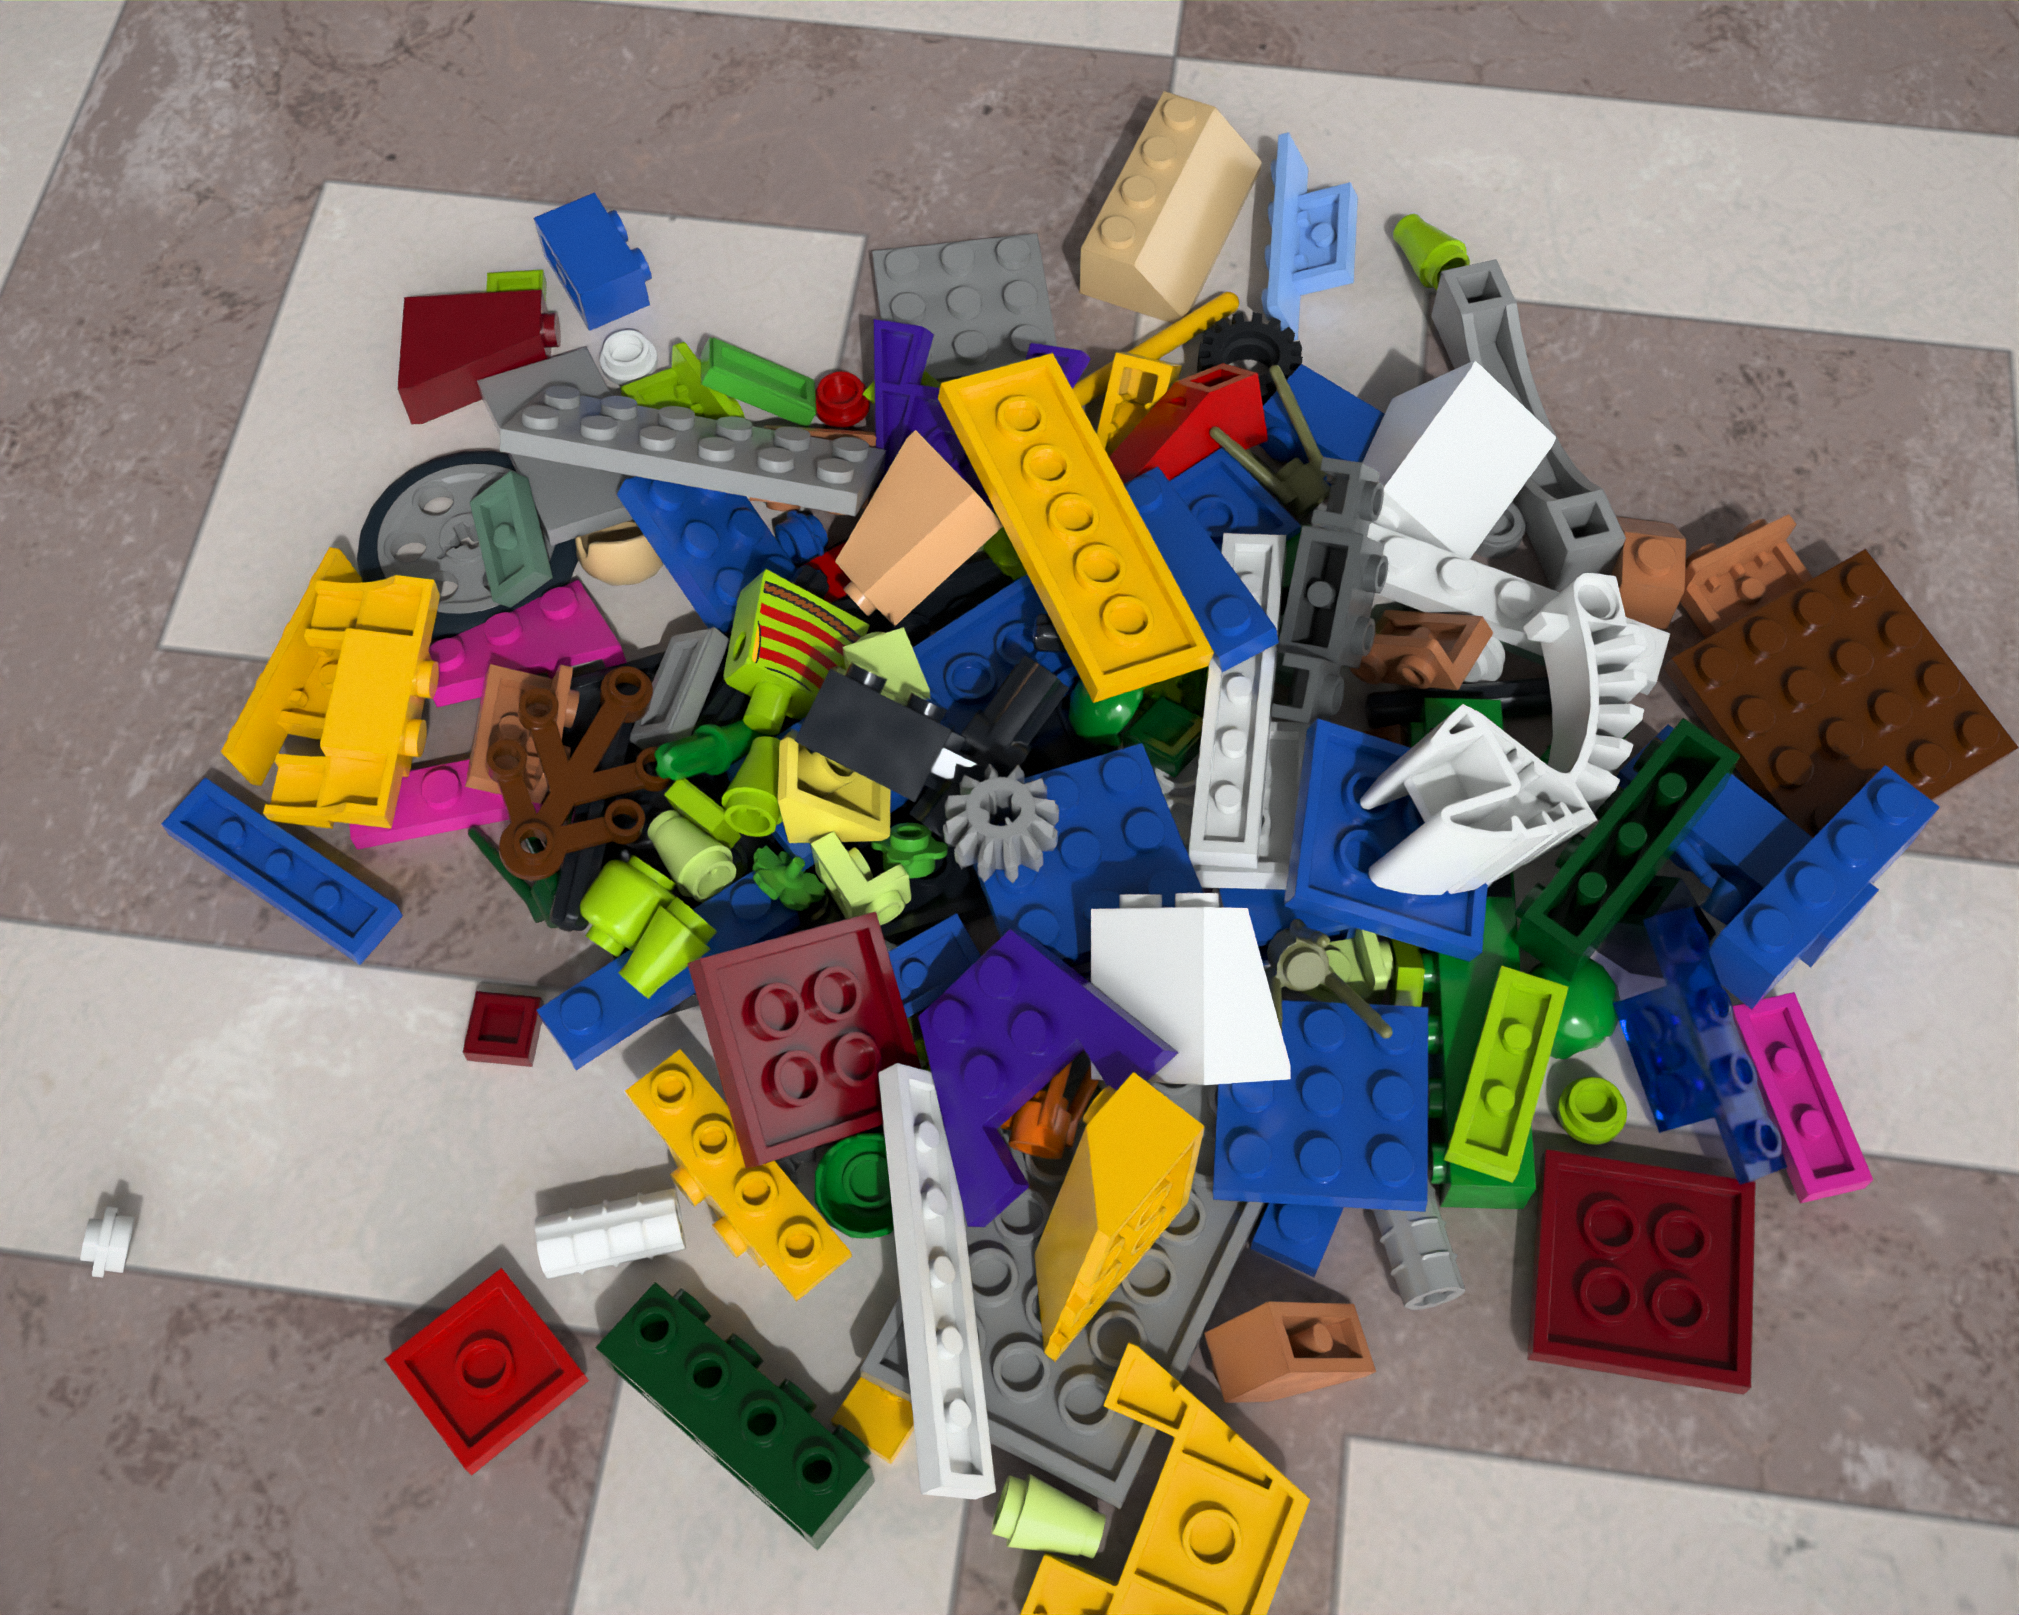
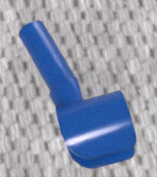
[1675,839,1748,926]

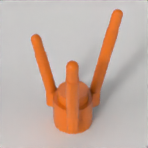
[1000,1060,1099,1159]

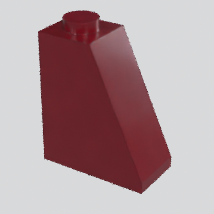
[397,289,561,425]

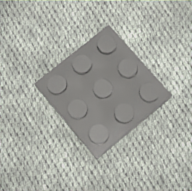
[872,233,1057,383]

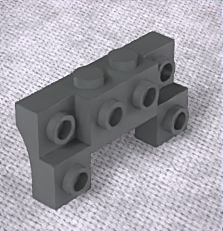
[1271,457,1388,724]

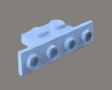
[1262,132,1358,341]

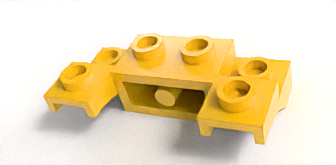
[263,575,440,829]

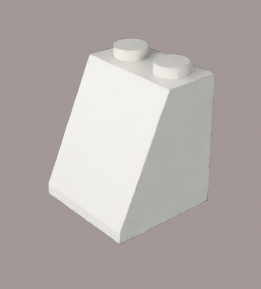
[1362,360,1556,559]
[1091,893,1290,1085]

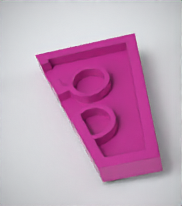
[429,580,627,708]

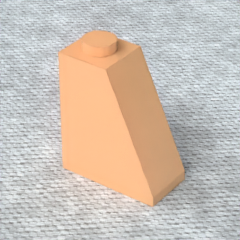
[835,430,1003,626]

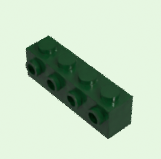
[1514,718,1740,982]
[595,1282,875,1551]

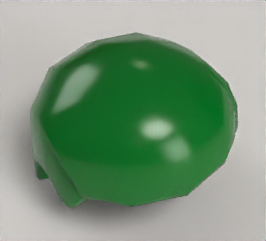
[1069,678,1144,754]
[1528,958,1623,1059]
[814,1132,894,1239]

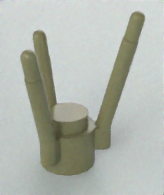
[1210,365,1331,521]
[1265,919,1393,1039]

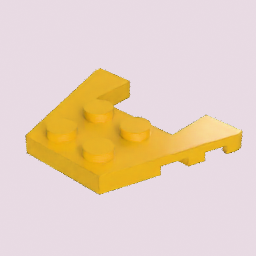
[1020,1342,1310,1615]

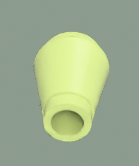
[647,810,736,902]
[991,1474,1106,1559]

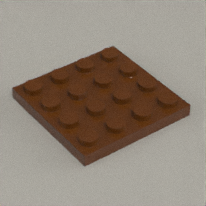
[1664,549,2019,838]

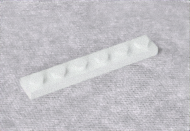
[1311,504,1670,695]
[1189,533,1287,869]
[878,1063,996,1499]

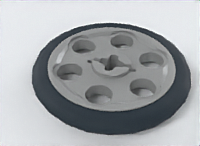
[357,451,578,640]

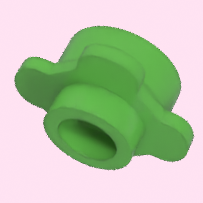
[871,823,948,879]

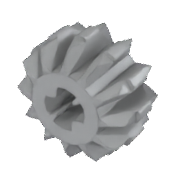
[943,764,1059,884]

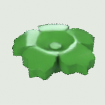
[753,846,827,911]

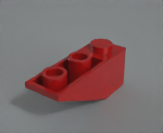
[1109,363,1268,484]

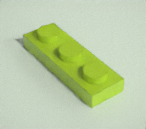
[1444,966,1569,1183]

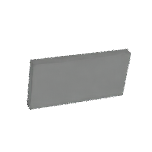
[477,347,637,546]

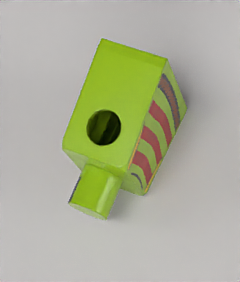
[723,569,870,735]

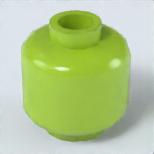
[580,855,676,957]

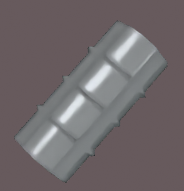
[1371,1178,1466,1310]

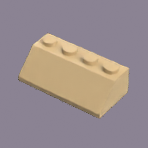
[1080,91,1262,324]

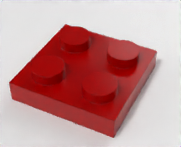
[384,1267,589,1476]

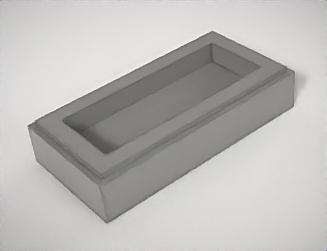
[629,627,730,750]

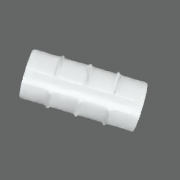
[535,1188,686,1279]

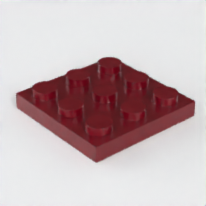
[687,912,922,1168]
[1527,1149,1756,1395]

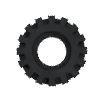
[1196,312,1303,405]

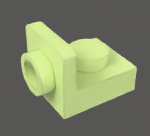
[811,831,911,925]
[1300,928,1395,1005]

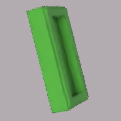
[701,337,817,428]

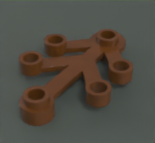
[486,666,672,881]

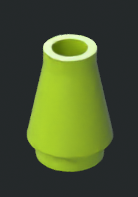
[1393,214,1470,290]
[722,736,783,837]
[618,897,717,999]

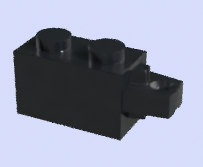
[795,661,988,802]

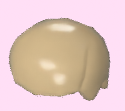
[575,520,663,586]

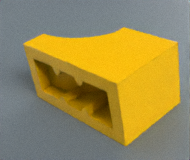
[1097,352,1182,456]

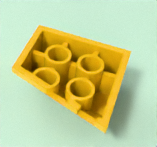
[1034,1072,1205,1362]

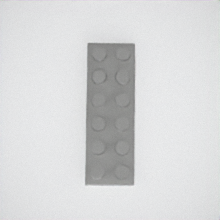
[500,386,886,516]

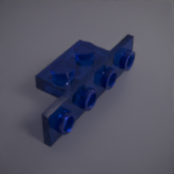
[1613,907,1788,1185]

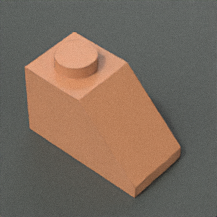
[1611,517,1686,630]
[1204,1301,1376,1403]

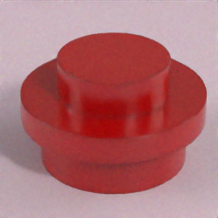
[815,371,871,428]

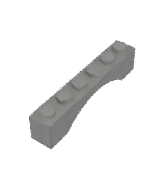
[1431,259,1626,591]

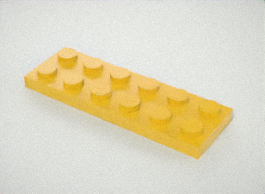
[938,353,1214,703]

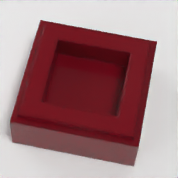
[462,991,545,1067]

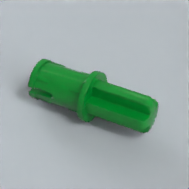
[654,719,769,781]

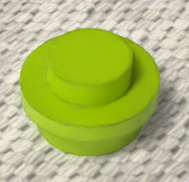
[1557,1077,1627,1145]

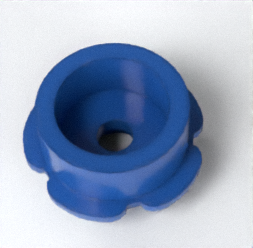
[775,510,828,567]

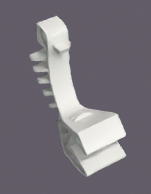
[1360,573,1648,895]

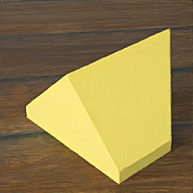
[778,729,891,843]

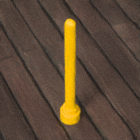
[1072,292,1239,406]

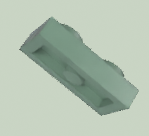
[470,471,553,608]

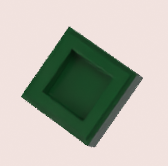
[1123,696,1203,778]

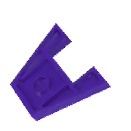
[874,319,1091,514]
[919,929,1179,1227]

